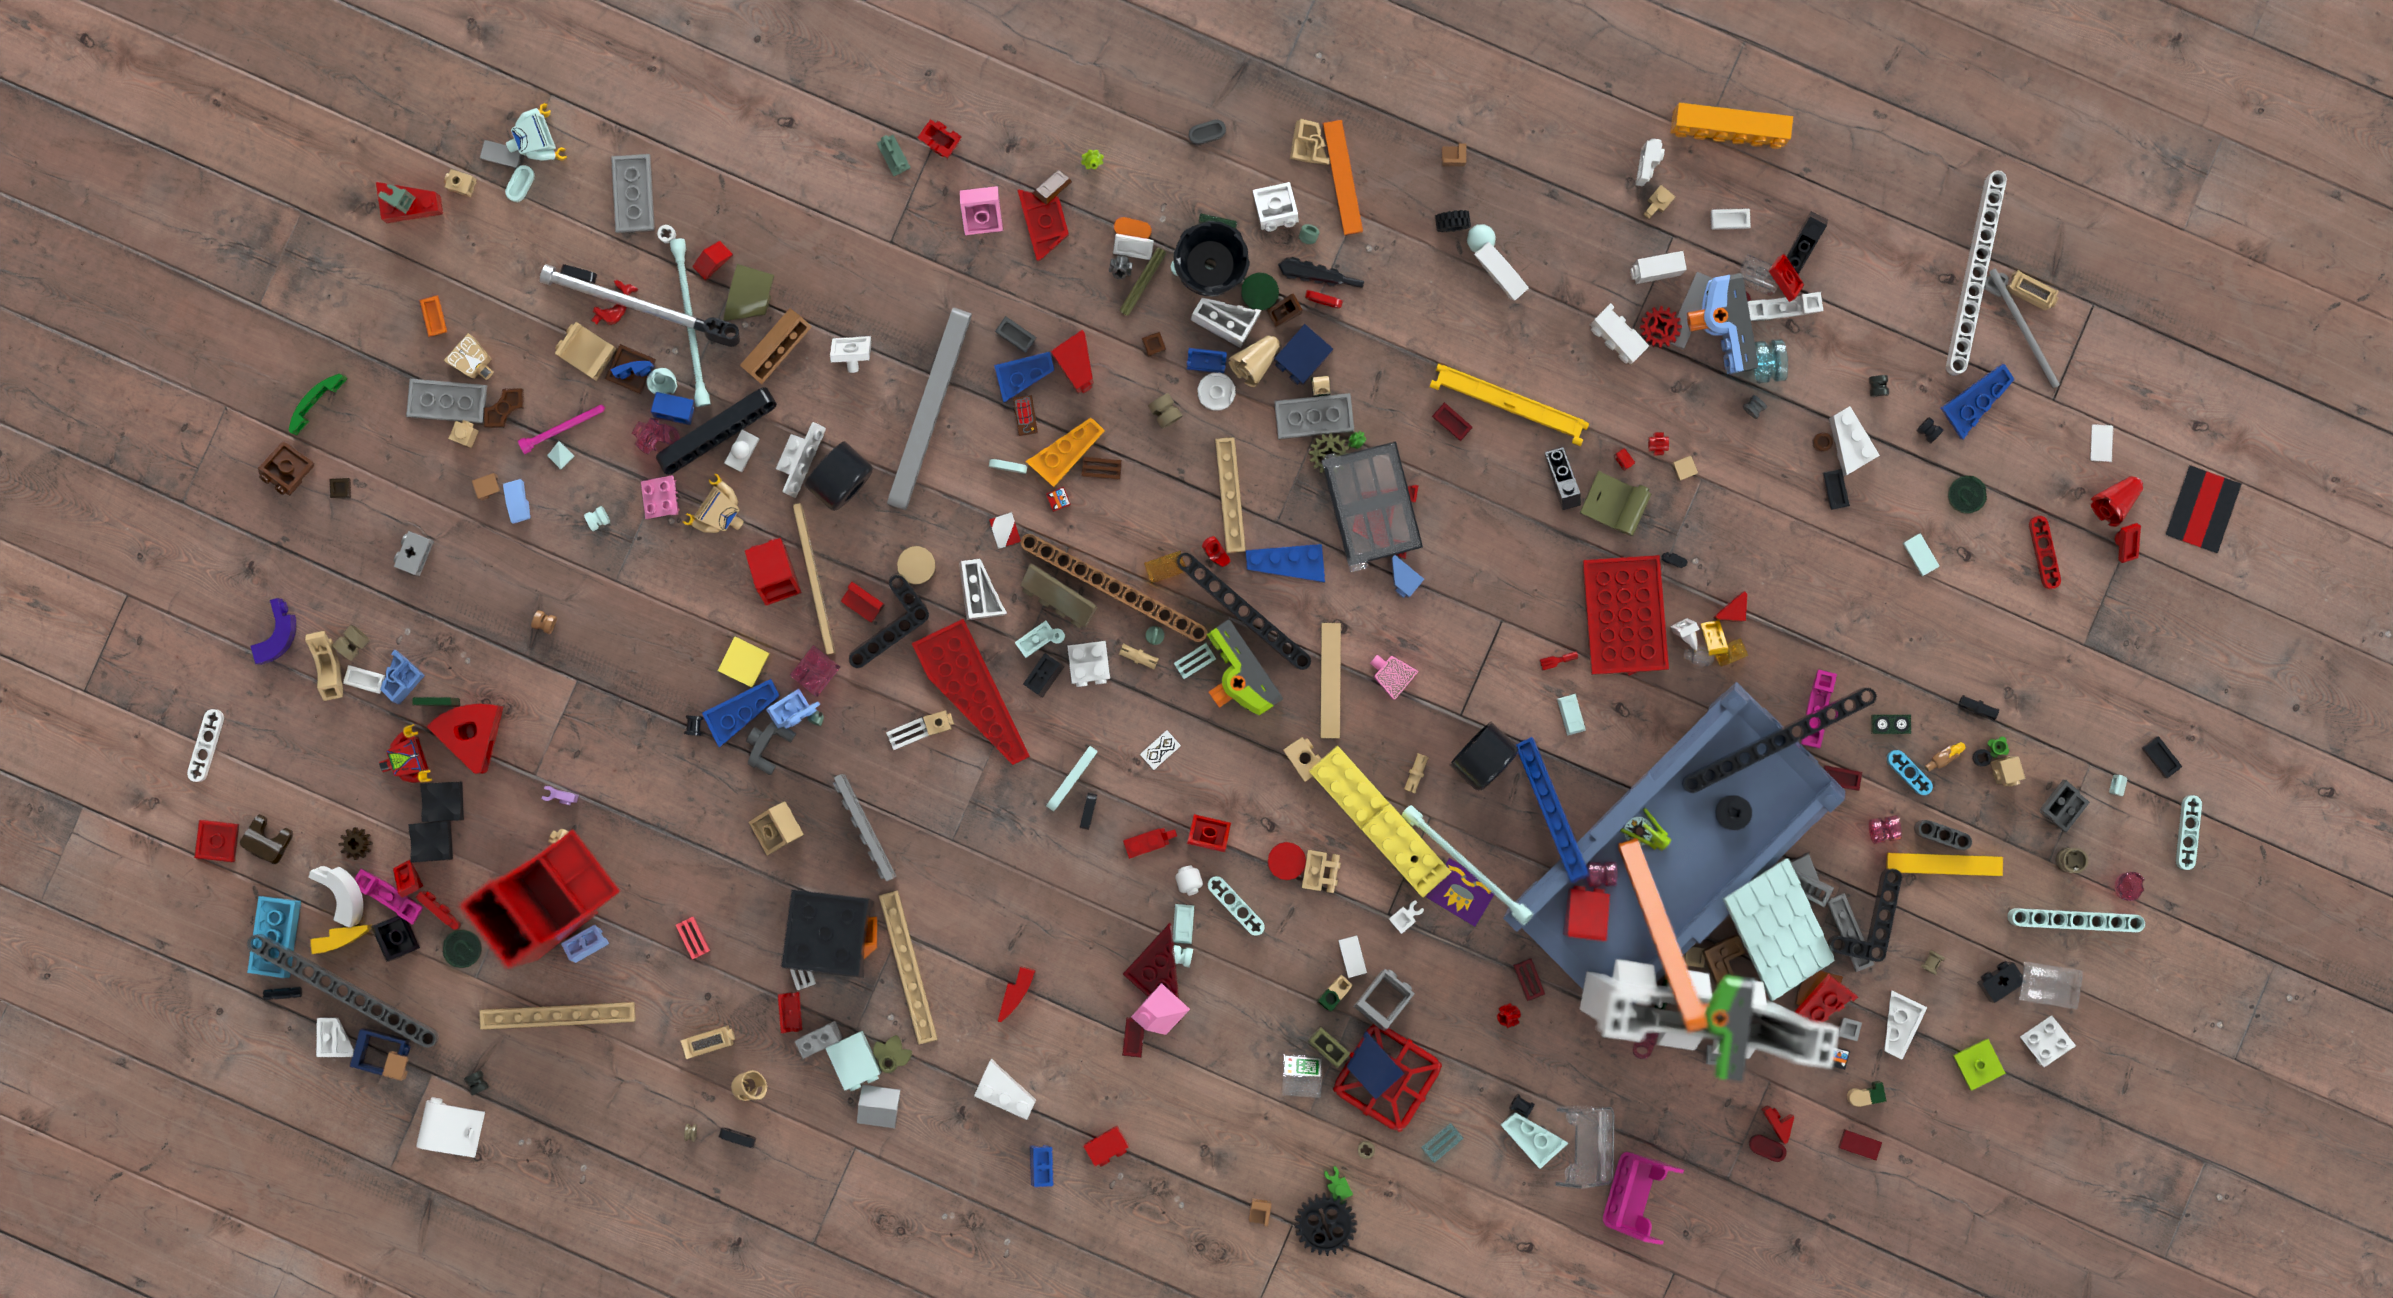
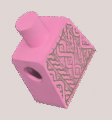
[1370,655,1418,700]

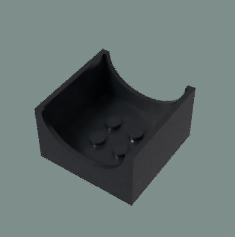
[781,890,874,978]

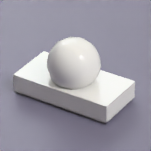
[724,430,759,472]

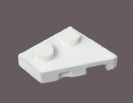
[316,1018,354,1057]

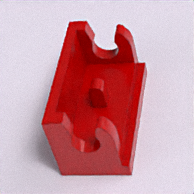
[778,992,803,1033]

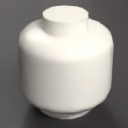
[1175,865,1203,896]

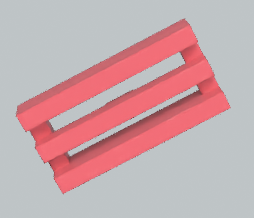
[676,916,710,960]

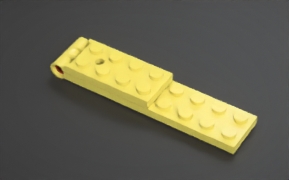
[1309,746,1451,898]

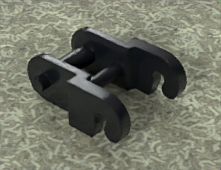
[1661,552,1688,568]

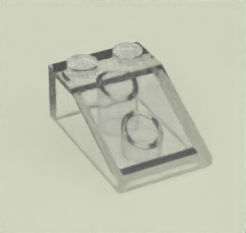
[2019,962,2083,1009]

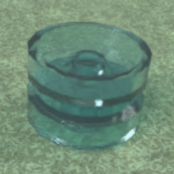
[1754,339,1788,384]

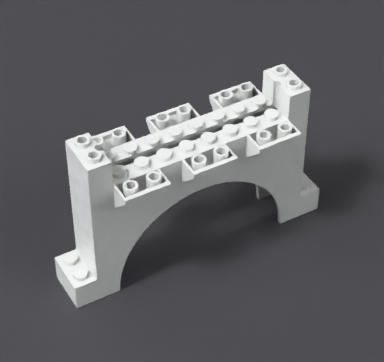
[1580,959,1839,1068]

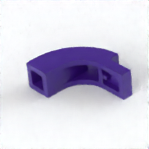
[250,598,296,665]

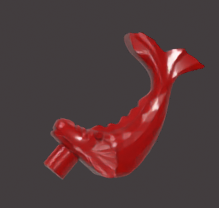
[591,280,638,325]

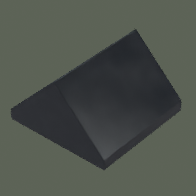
[371,916,420,962]

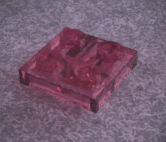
[790,645,840,697]

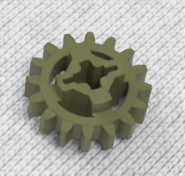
[1309,433,1350,474]

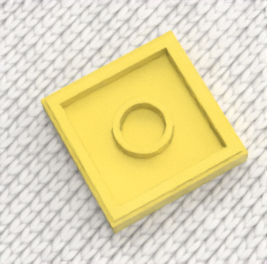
[718,637,770,688]

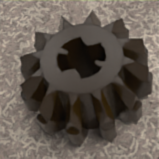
[338,827,373,860]

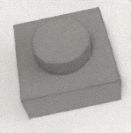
[1838,1017,1862,1041]

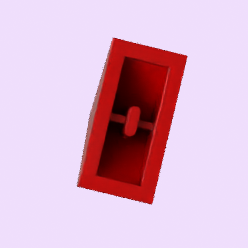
[692,241,733,281]
[1713,591,1747,622]

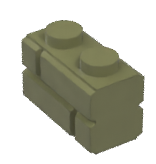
[1308,1026,1350,1068]

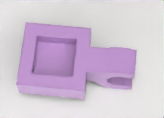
[542,786,579,805]

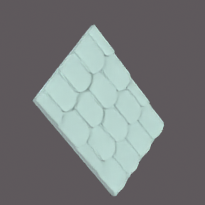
[1723,858,1835,1001]

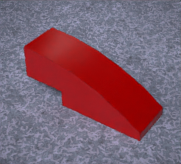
[998,966,1036,1022]

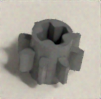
[1109,256,1133,279]

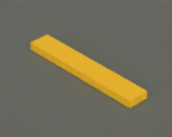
[1886,853,2003,876]

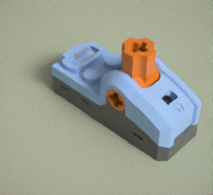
[1687,273,1759,374]

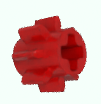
[1648,432,1669,456]
[1497,1003,1521,1028]

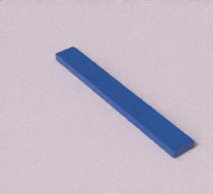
[1516,737,1590,883]

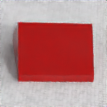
[1187,814,1231,852]

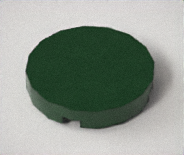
[1241,273,1279,311]

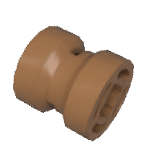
[531,610,557,634]

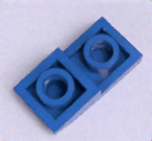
[611,361,655,379]

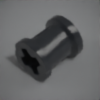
[684,715,703,736]
[1509,1094,1535,1118]

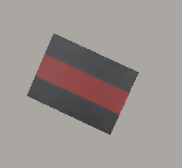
[2165,465,2242,554]

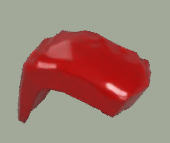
[1202,536,1231,567]

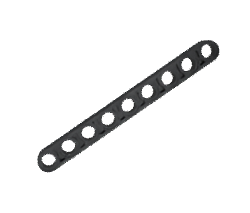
[1176,553,1311,670]

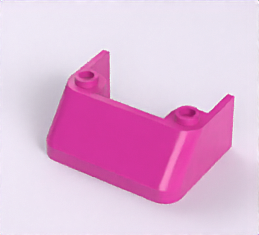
[1603,1152,1684,1245]

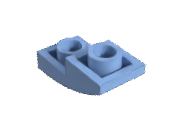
[503,479,530,523]

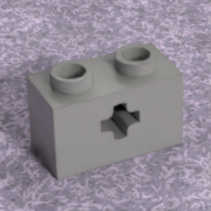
[394,531,434,576]

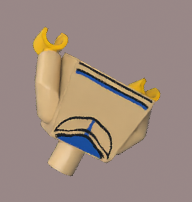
[683,474,744,533]

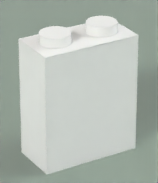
[1630,251,1687,284]

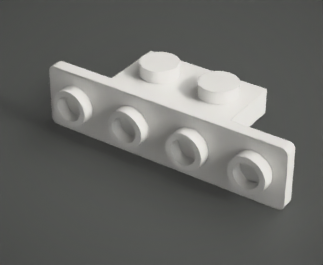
[776,422,826,498]

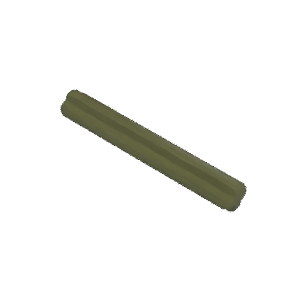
[1120,248,1166,316]

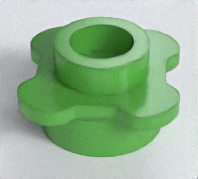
[1348,431,1366,450]
[1988,737,2009,758]

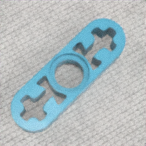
[1887,750,1933,795]

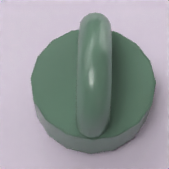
[1299,224,1320,244]
[1146,626,1165,645]

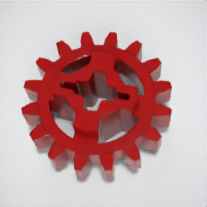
[1640,306,1682,349]

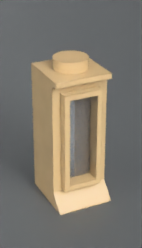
[2006,270,2059,310]
[681,1026,735,1059]

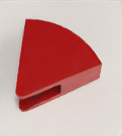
[426,704,504,774]

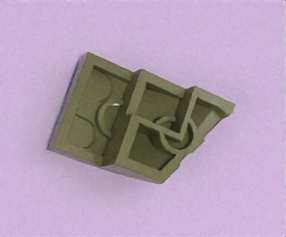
[723,264,775,321]

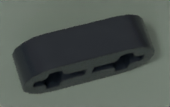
[560,264,598,284]
[1080,793,1097,830]
[719,1127,756,1148]

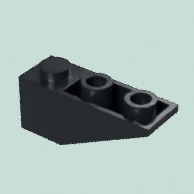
[1786,211,1828,274]
[1545,447,1581,510]

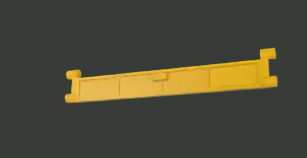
[1429,364,1589,447]

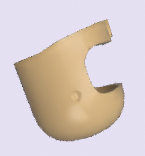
[731,1070,767,1101]

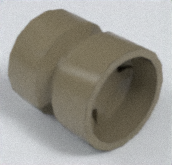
[1148,393,1183,429]
[332,625,370,661]
[2056,848,2088,873]

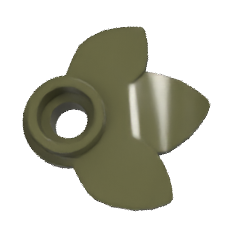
[873,1035,912,1073]

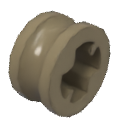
[684,1124,697,1142]
[1358,1141,1375,1159]

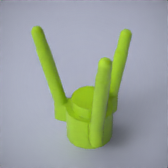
[1621,808,1671,851]

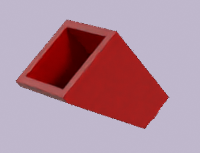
[1051,329,1094,394]
[744,538,802,606]
[1563,885,1610,942]

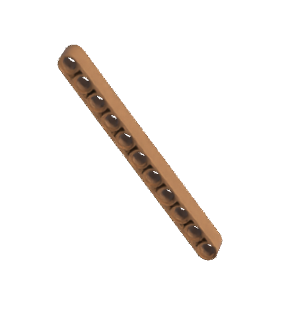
[1021,534,1207,643]

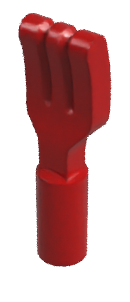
[1540,651,1579,670]

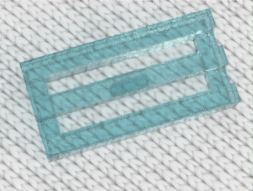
[1421,1123,1463,1163]

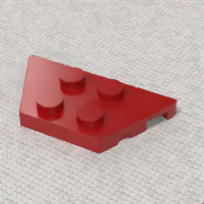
[1017,189,1069,262]

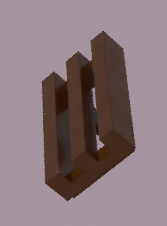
[1082,457,1122,480]

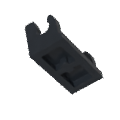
[1023,653,1064,698]

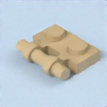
[1302,850,1341,893]

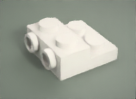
[1636,139,1665,186]
[1253,182,1299,232]
[1067,641,1110,687]

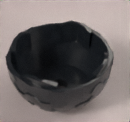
[1173,221,1250,297]

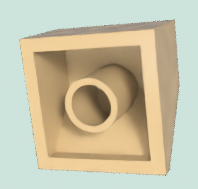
[749,801,804,855]

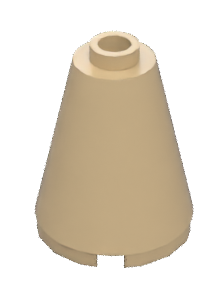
[1229,336,1281,387]

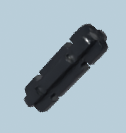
[263,987,302,1000]

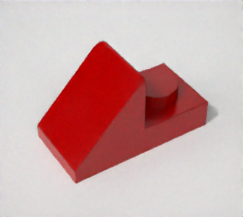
[393,860,423,898]
[1761,1105,1794,1144]

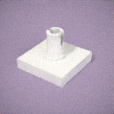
[830,336,871,373]

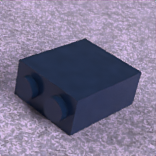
[1274,324,1333,386]

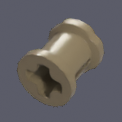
[1921,950,1945,975]

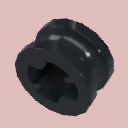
[1972,749,1992,766]

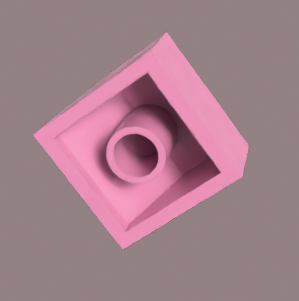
[960,186,1003,235]

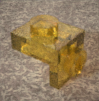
[1715,638,1748,667]

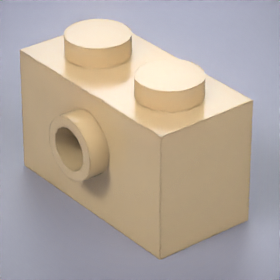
[1991,756,2025,787]

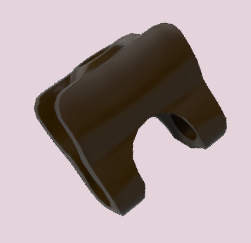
[240,814,293,864]

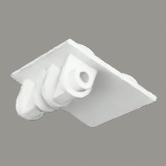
[2020,1015,2076,1067]

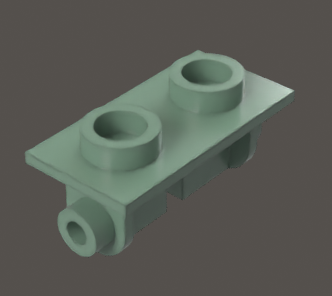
[876,134,911,177]

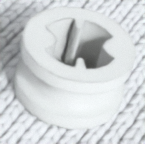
[657,225,676,243]

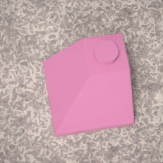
[1132,983,1190,1035]

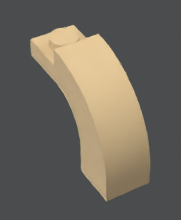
[305,631,343,701]

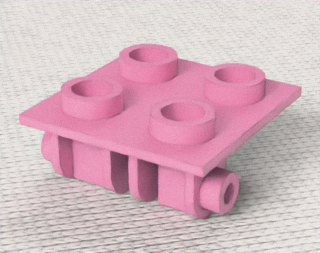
[641,475,680,519]

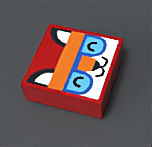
[1046,487,1071,512]

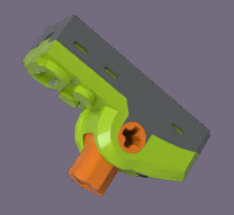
[1207,619,1283,715]

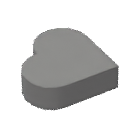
[1984,273,2008,297]

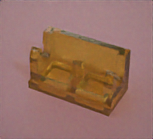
[1144,551,1186,584]

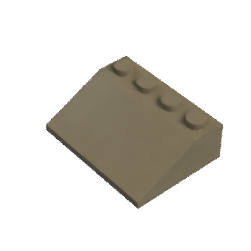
[1020,564,1098,629]

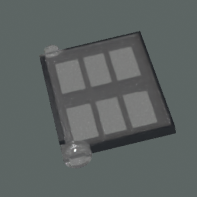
[1321,441,1423,572]

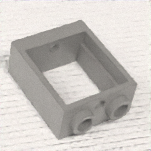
[1353,969,1415,1031]
[795,1021,843,1059]

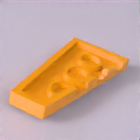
[1025,418,1105,487]

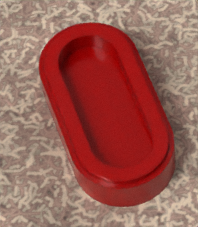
[1305,290,1343,309]

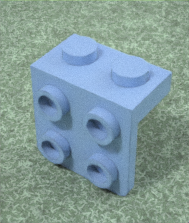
[766,689,820,729]

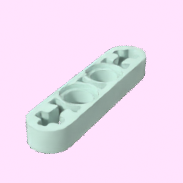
[1046,746,1098,812]
[2176,795,2202,870]
[1208,876,1265,936]

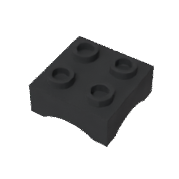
[420,782,464,822]
[408,821,453,863]

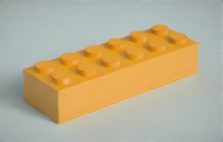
[1670,103,1793,149]

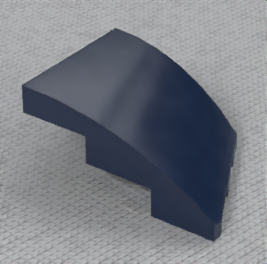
[1346,1031,1405,1099]

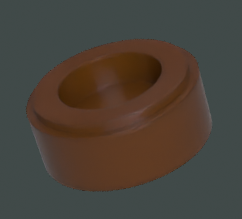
[1813,432,1833,452]

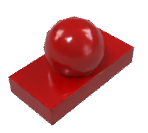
[2114,523,2141,563]

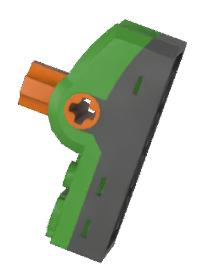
[1700,975,1755,1082]

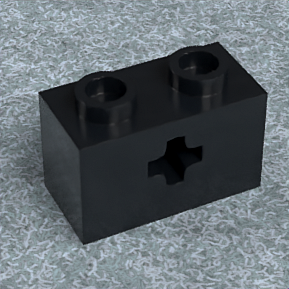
[1977,961,2026,1003]

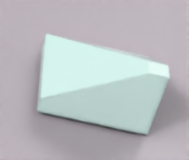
[547,441,575,469]

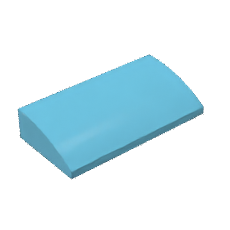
[247,896,301,978]

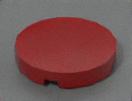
[1268,842,1306,880]

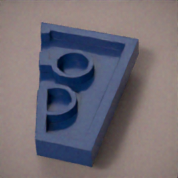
[994,351,1054,402]

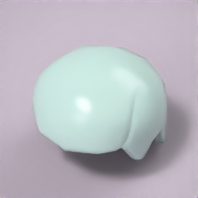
[1467,224,1496,252]
[646,368,677,394]

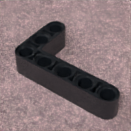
[849,573,929,668]
[1827,868,1902,962]

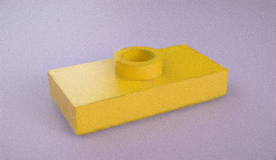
[1701,620,1728,656]

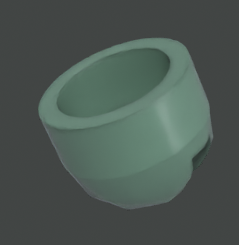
[807,710,824,726]

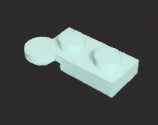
[1015,620,1065,658]

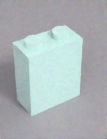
[825,1030,882,1091]

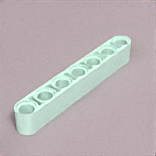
[2007,908,2145,932]

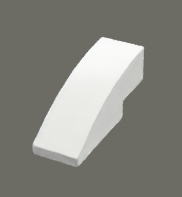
[1474,242,1529,301]

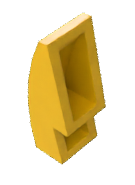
[310,924,372,954]

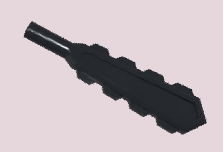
[1278,257,1364,288]

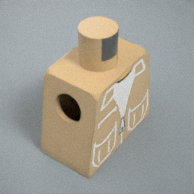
[444,333,493,380]

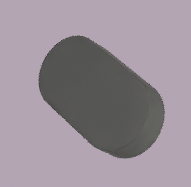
[1189,119,1226,145]

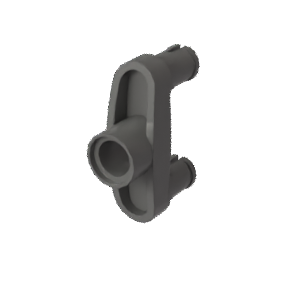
[746,721,796,775]

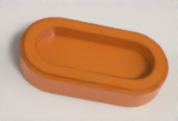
[1114,217,1152,239]

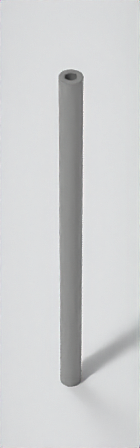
[1989,268,2060,388]

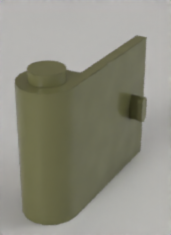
[1580,471,1652,536]

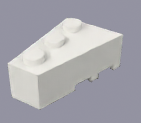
[1191,298,1261,348]
[1590,303,1649,365]
[1829,406,1880,477]
[959,559,1007,620]
[974,1058,1036,1120]

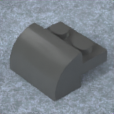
[2039,779,2090,832]

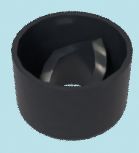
[804,441,873,511]
[1449,721,1518,791]

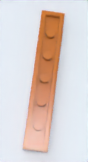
[1323,120,1363,236]

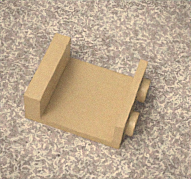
[555,322,618,381]

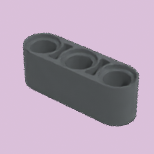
[1914,820,1972,850]

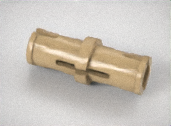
[1119,643,1159,670]
[1404,753,1429,793]

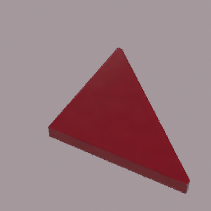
[1123,923,1180,1024]

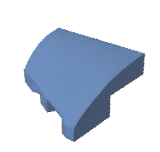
[380,650,425,704]

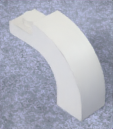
[309,866,363,928]

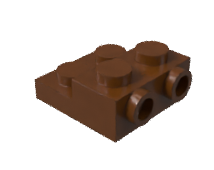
[258,441,314,496]

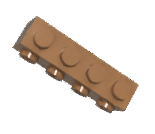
[740,308,812,384]

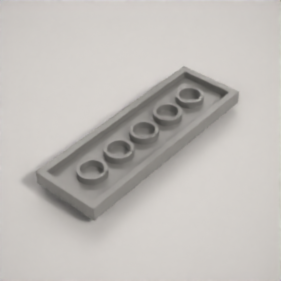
[833,774,897,881]

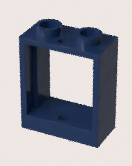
[350,1028,411,1078]

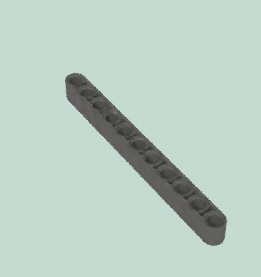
[247,934,439,1048]

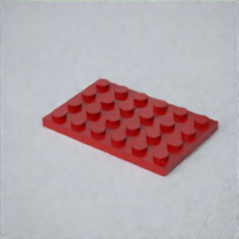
[1582,555,1669,675]

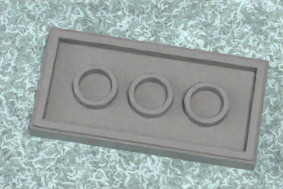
[611,154,655,233]
[406,379,487,424]
[1274,393,1354,440]

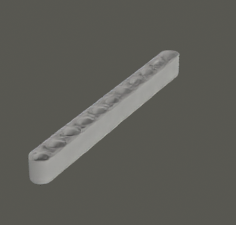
[887,307,972,510]

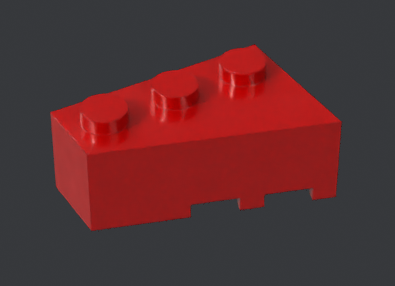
[376,182,444,223]

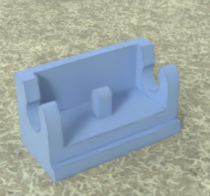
[561,925,609,963]

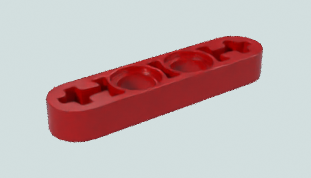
[2029,516,2061,589]

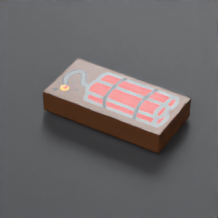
[1013,395,1038,436]

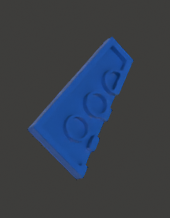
[1941,364,2015,439]
[1246,544,1325,583]
[702,679,780,747]

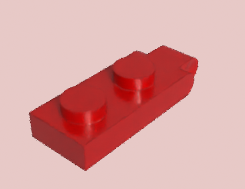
[415,891,461,930]

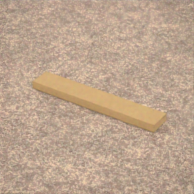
[1215,437,1246,554]
[1320,623,1341,738]

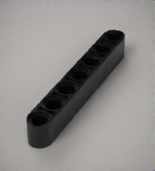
[656,387,777,475]

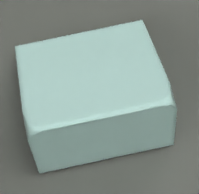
[2109,775,2127,796]

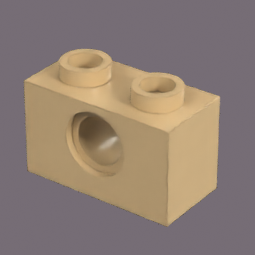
[1283,737,1321,782]

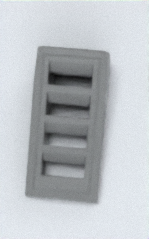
[1797,872,1834,907]

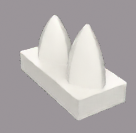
[1670,618,1699,650]

